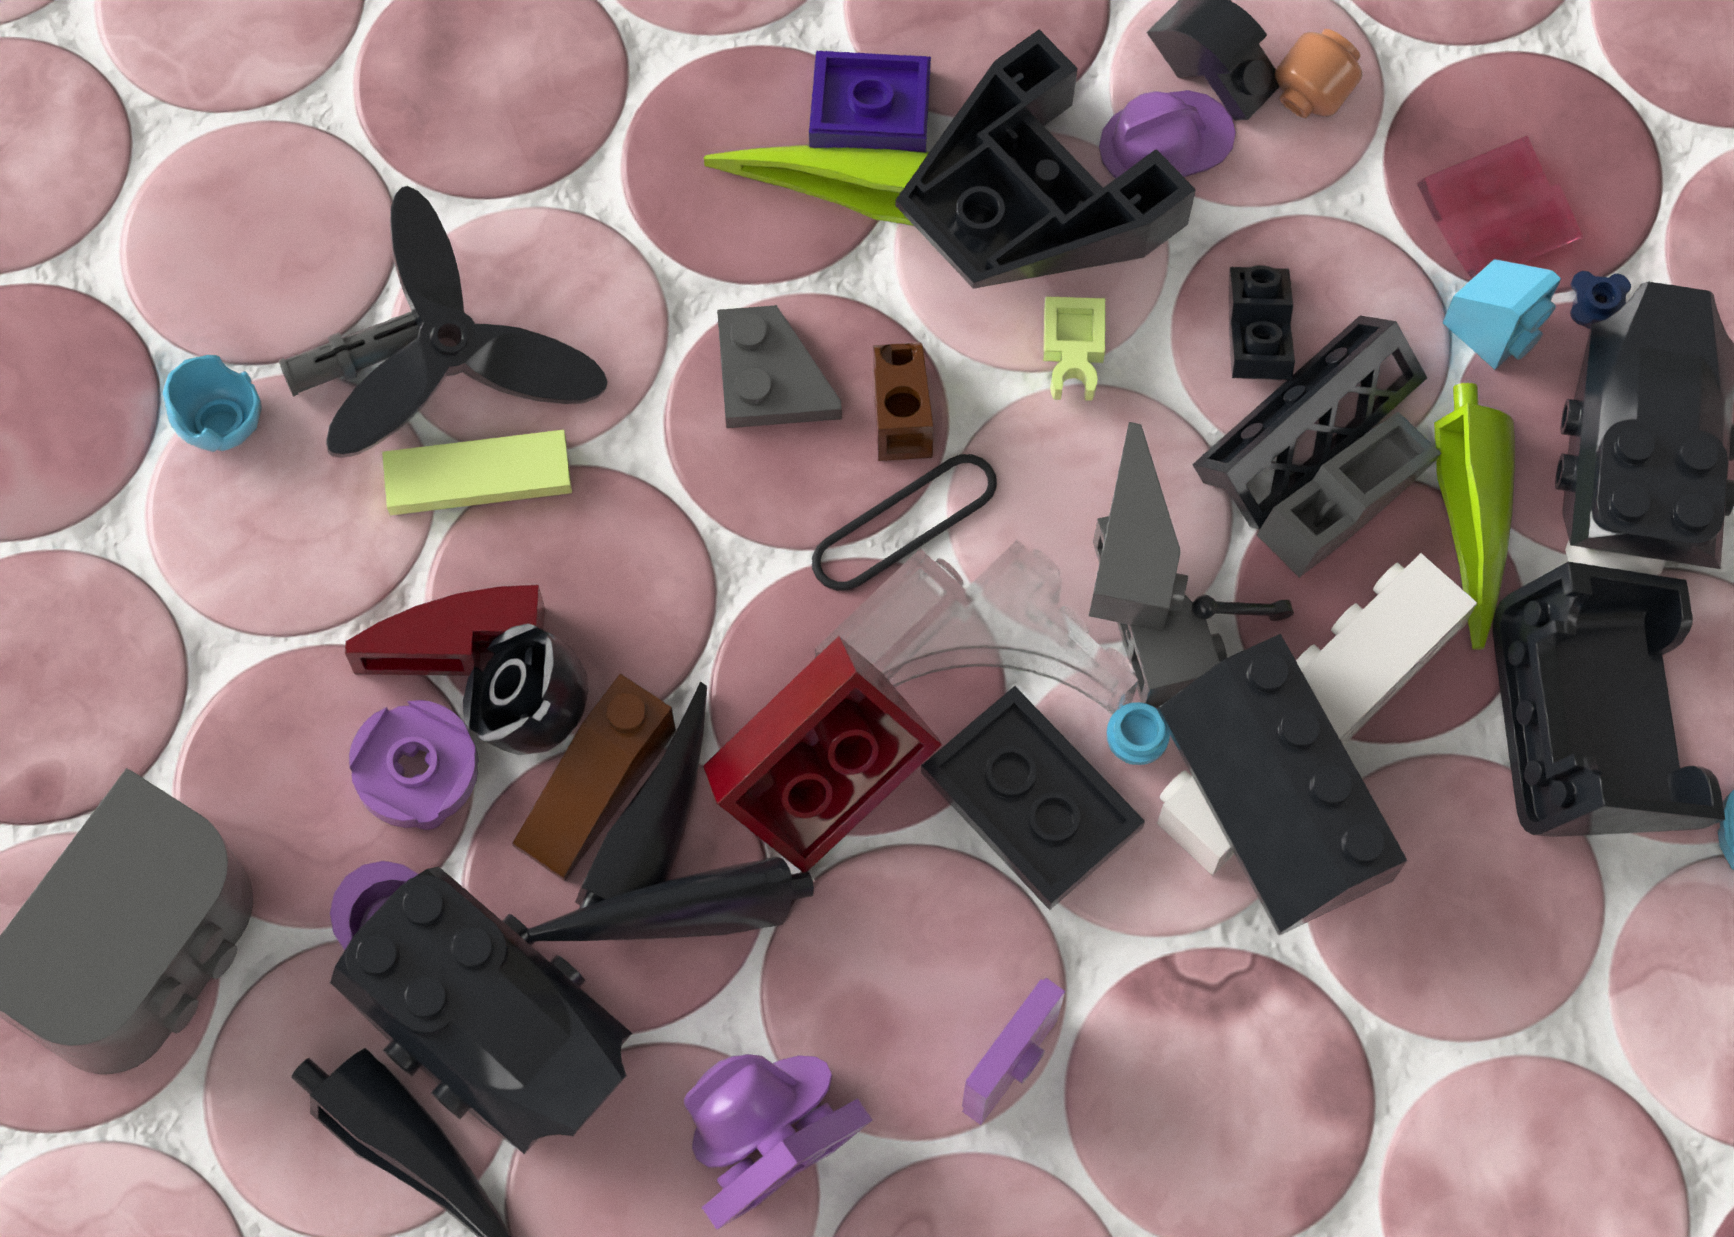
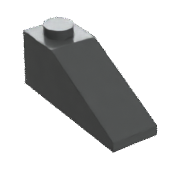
[1089,422,1188,632]
[1093,516,1227,707]

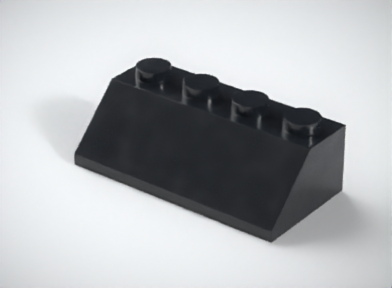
[1157,633,1408,936]

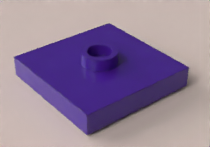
[809,51,931,153]

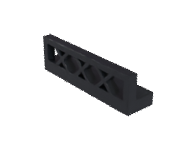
[1192,315,1427,529]

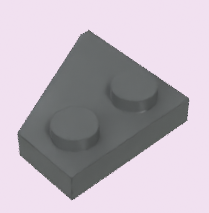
[717,305,842,428]

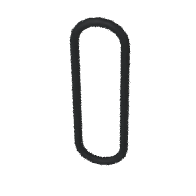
[812,454,997,591]

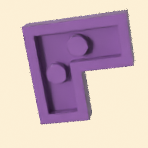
[702,1098,873,1230]

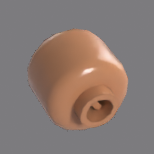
[1275,29,1362,119]

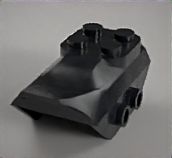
[1555,281,1734,569]
[330,866,632,1154]

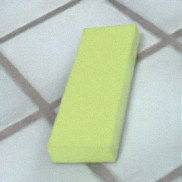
[382,430,572,516]

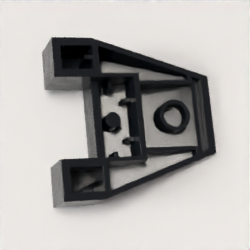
[895,29,1196,289]

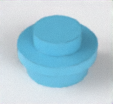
[1106,702,1170,765]

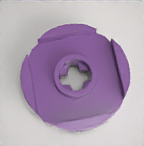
[349,700,479,830]

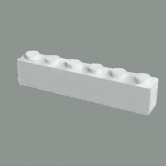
[1157,553,1477,876]

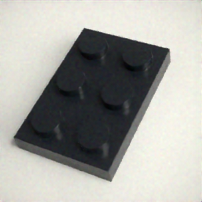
[921,686,1145,910]

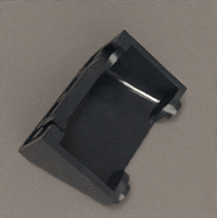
[1492,562,1725,837]

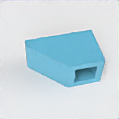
[1443,259,1561,370]

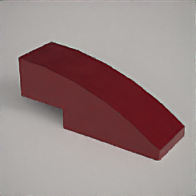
[345,585,545,676]

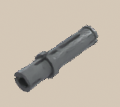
[278,311,419,397]

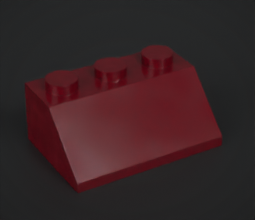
[703,636,942,872]

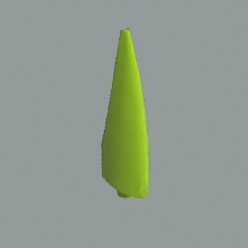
[704,145,929,226]
[1434,383,1515,650]

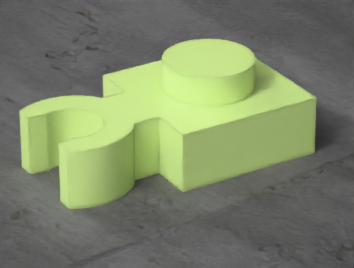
[1043,296,1105,401]

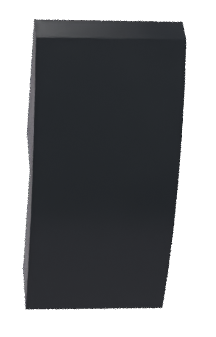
[1229,265,1295,380]

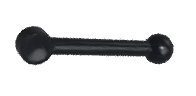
[1192,594,1294,621]

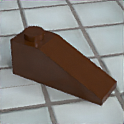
[512,673,676,881]

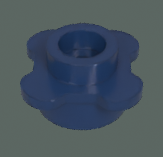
[1570,271,1631,329]

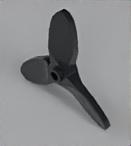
[326,186,608,458]

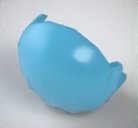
[163,355,262,452]

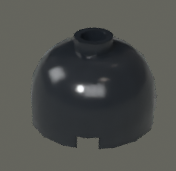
[463,624,589,755]

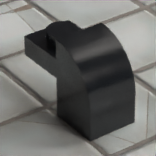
[1146,0,1280,121]

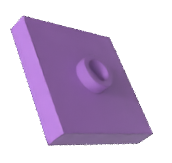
[962,978,1065,1125]

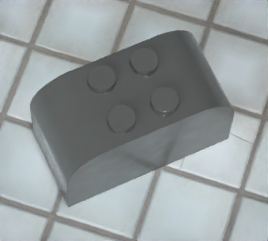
[0,768,253,1074]

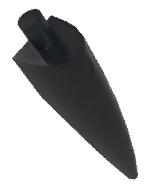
[574,682,707,909]
[526,857,814,941]
[291,1048,511,1237]

